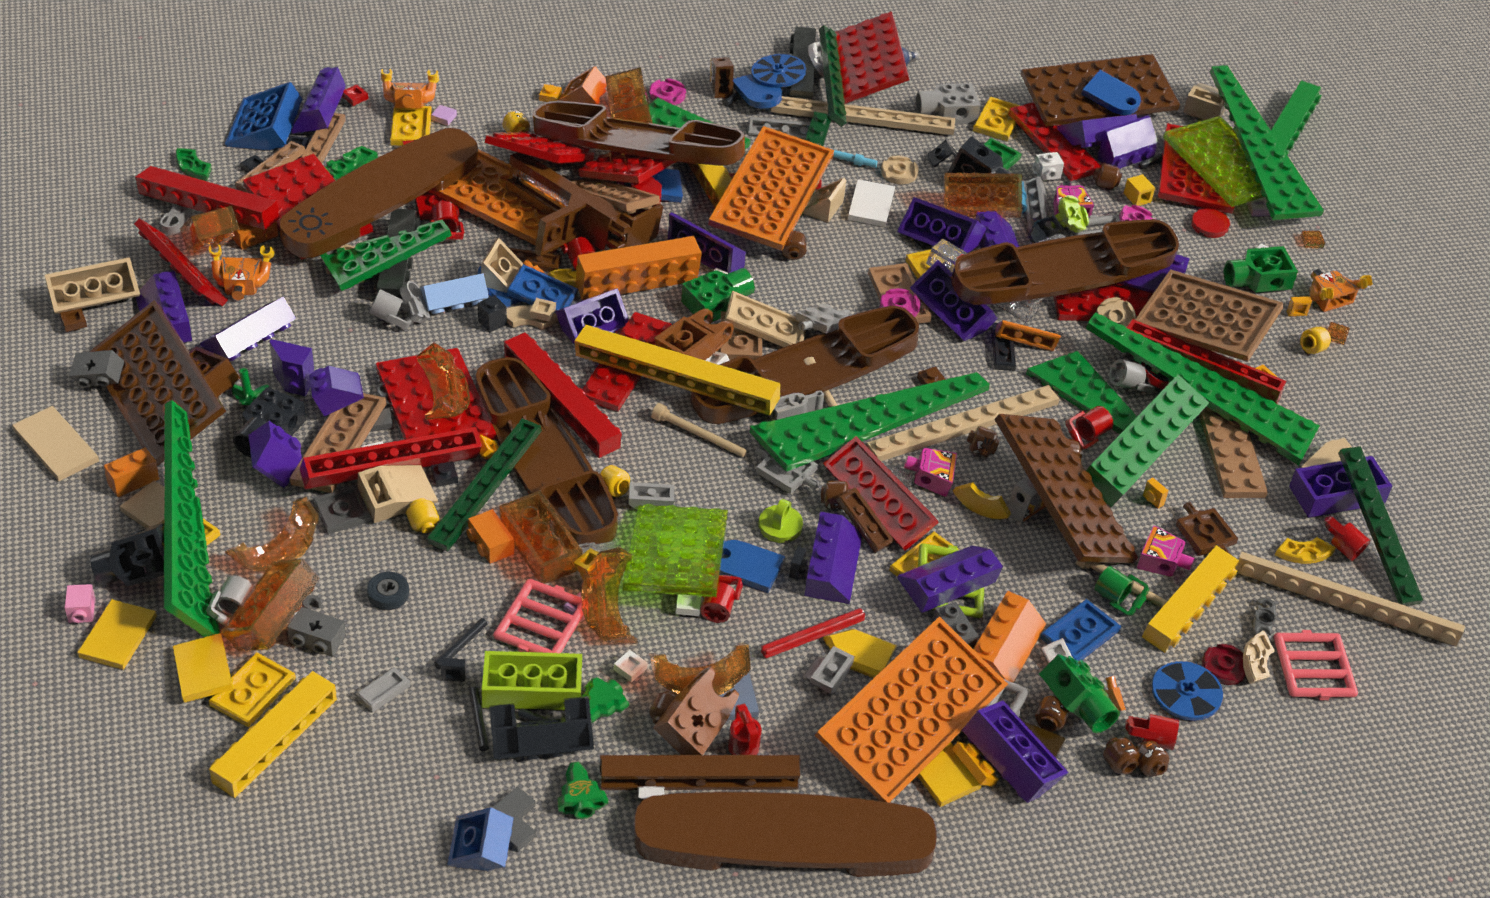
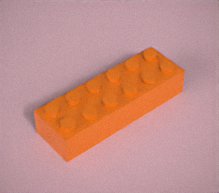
[576,236,702,301]

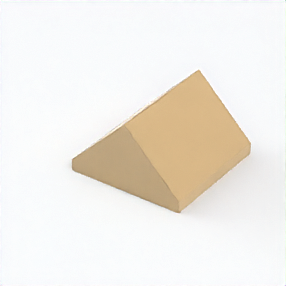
[803,178,846,223]
[481,238,523,293]

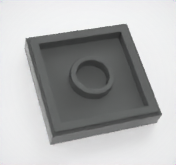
[313,486,372,534]

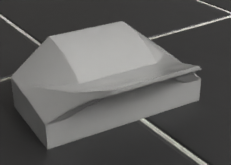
[629,482,674,513]
[804,646,854,694]

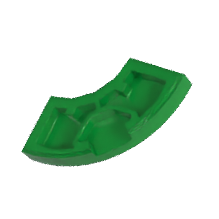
[176,148,212,181]

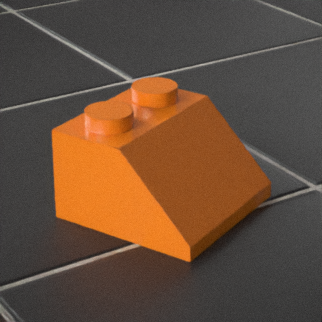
[558,66,609,104]

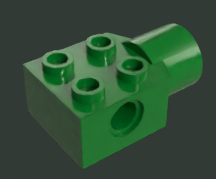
[1223,246,1298,292]
[681,268,755,322]
[1039,654,1120,733]

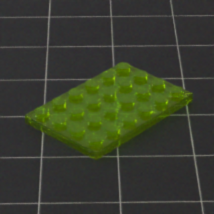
[1163,116,1265,207]
[623,504,728,597]

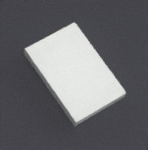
[848,180,895,227]

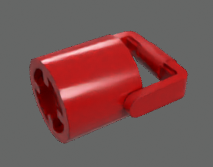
[430,201,464,240]
[560,236,595,270]
[1065,406,1113,450]
[1324,515,1371,561]
[700,575,743,623]
[728,703,762,755]
[1125,714,1179,751]

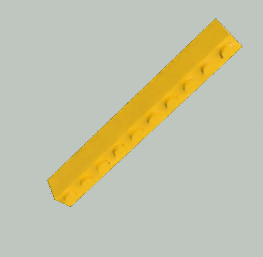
[575,325,780,415]

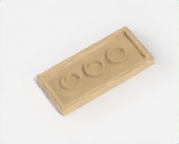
[724,291,806,347]
[12,406,99,481]

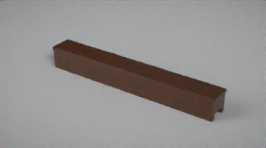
[600,755,800,790]

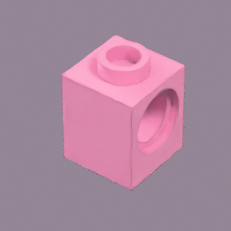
[65,584,95,623]

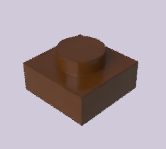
[60,308,87,332]
[917,366,946,385]

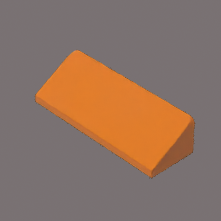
[996,320,1061,351]

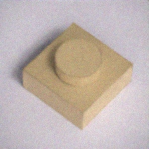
[530,298,556,322]

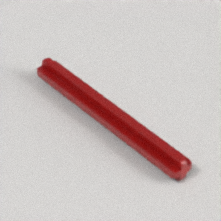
[761,608,865,658]

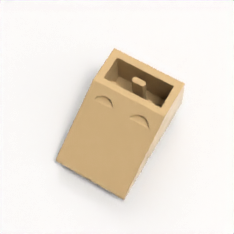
[1183,83,1226,124]
[358,465,438,523]

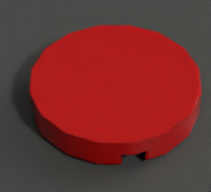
[1191,208,1230,238]

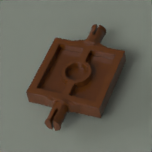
[1176,502,1238,556]

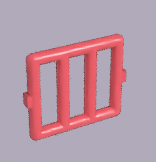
[493,579,589,653]
[1273,630,1358,700]

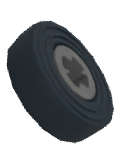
[367,571,410,610]

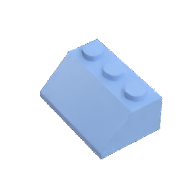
[420,273,489,314]

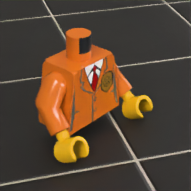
[381,69,439,108]
[209,244,274,300]
[1309,269,1373,312]

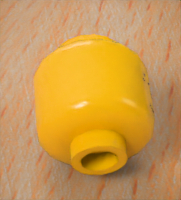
[502,111,530,133]
[1300,326,1331,354]
[600,465,630,497]
[406,498,440,534]

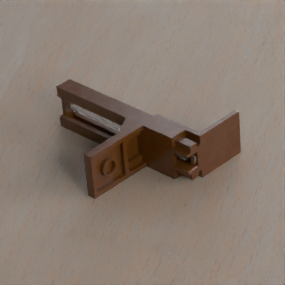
[505,152,664,256]

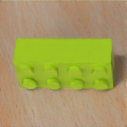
[482,651,582,710]

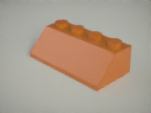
[973,591,1046,683]

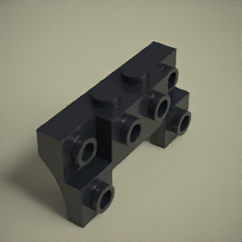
[489,696,594,760]

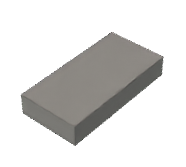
[356,667,410,713]

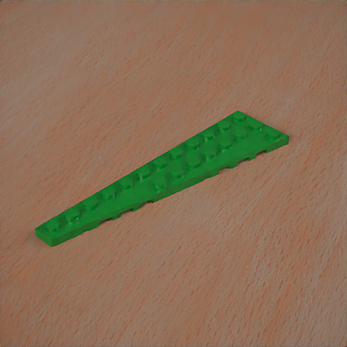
[1210,65,1324,220]
[1086,312,1320,466]
[749,372,990,472]
[164,400,220,637]

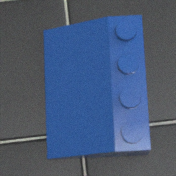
[225,81,303,150]

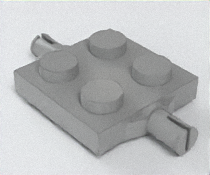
[796,304,851,334]
[755,446,819,494]

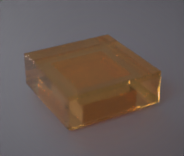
[1300,230,1325,248]
[1327,322,1350,345]

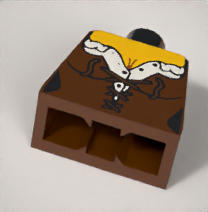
[710,57,734,98]

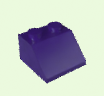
[270,339,314,396]
[309,366,364,416]
[249,421,302,488]

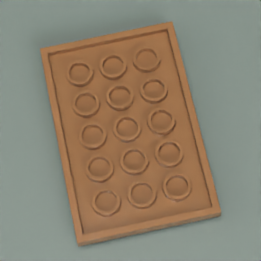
[1135,270,1283,362]

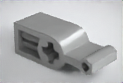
[768,391,824,421]

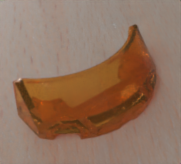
[416,342,470,420]
[225,497,319,571]
[581,547,638,644]
[649,642,751,695]

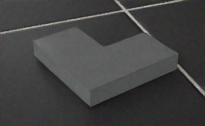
[493,786,536,852]

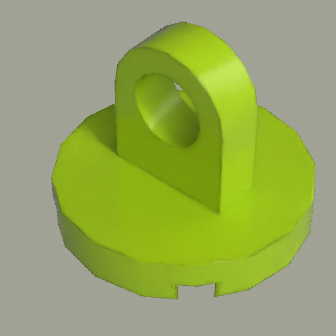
[1051,195,1089,233]
[758,499,803,543]

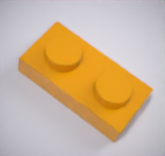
[952,742,999,786]

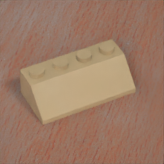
[45,257,140,314]

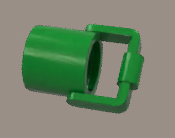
[1094,566,1150,616]

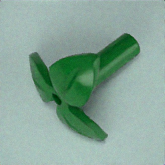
[231,368,269,405]

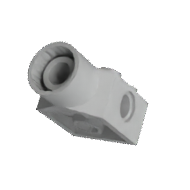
[915,83,981,124]

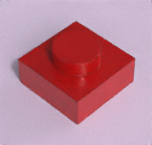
[342,84,368,106]

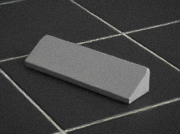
[748,117,811,140]
[1024,176,1051,233]

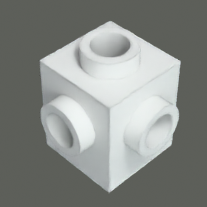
[1032,152,1064,181]

